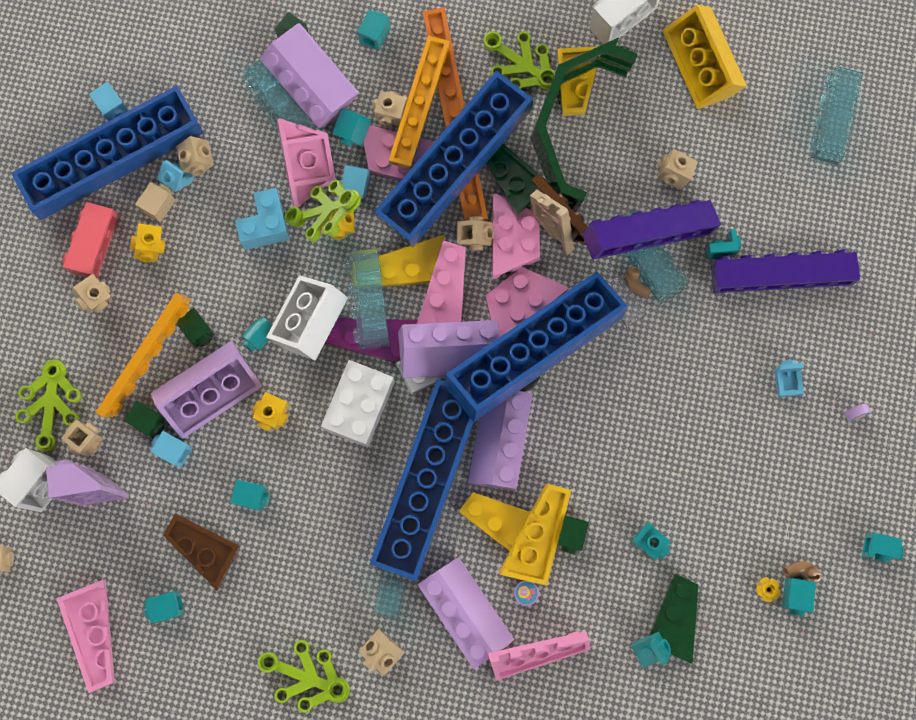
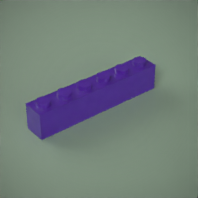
[582,200,721,260]
[711,249,860,293]

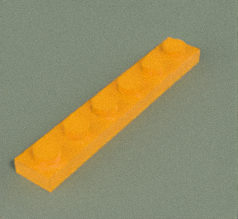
[388,35,450,169]
[96,293,191,418]

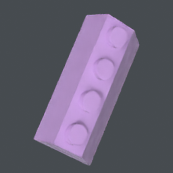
[259,23,359,128]
[398,320,499,379]
[151,340,262,439]
[468,391,533,492]
[46,460,129,506]
[418,557,515,669]

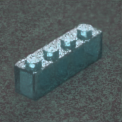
[242,60,316,130]
[809,66,863,165]
[622,208,688,305]
[345,248,390,349]

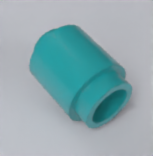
[241,317,273,352]

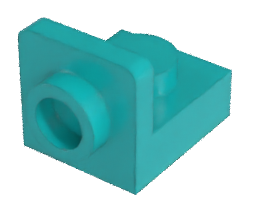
[705,228,741,260]
[631,632,671,668]

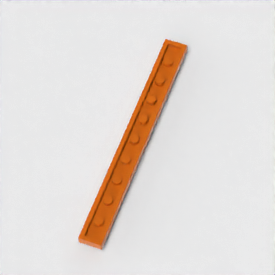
[422,7,488,221]

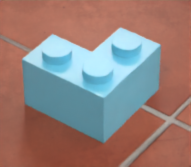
[235,188,290,250]

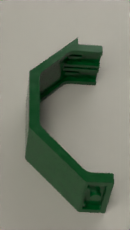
[530,37,638,211]

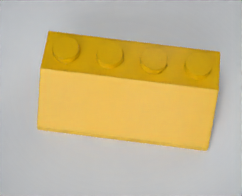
[662,5,747,109]

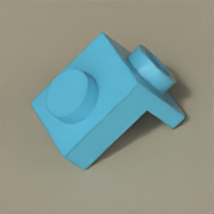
[157,160,194,192]
[774,360,804,397]

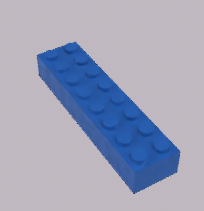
[374,70,533,247]
[11,85,204,220]
[444,272,628,422]
[370,379,474,582]

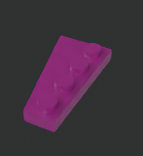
[324,318,418,363]

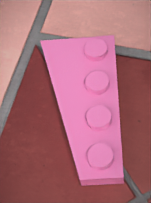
[417,240,466,324]
[57,580,115,693]
[488,631,591,681]

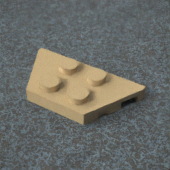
[530,190,574,256]

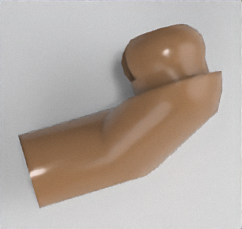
[625,266,652,299]
[783,561,822,583]

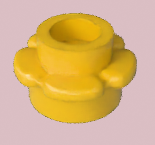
[756,577,781,602]

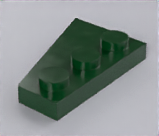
[486,143,549,216]
[648,574,699,664]

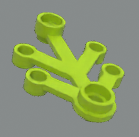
[483,31,555,91]
[285,180,361,242]
[15,360,83,452]
[258,640,350,713]

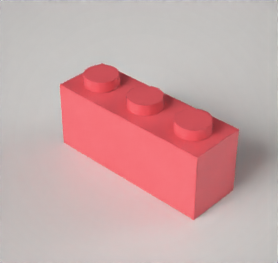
[63,202,119,278]

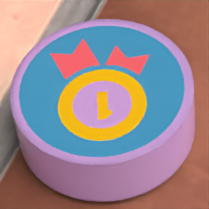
[845,404,871,422]
[514,581,539,606]

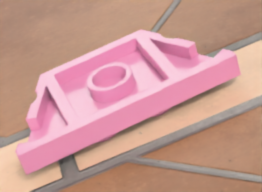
[276,119,336,208]
[364,125,434,181]
[492,194,540,279]
[485,267,568,337]

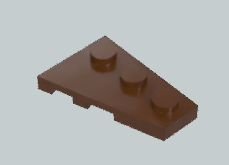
[163,513,241,591]

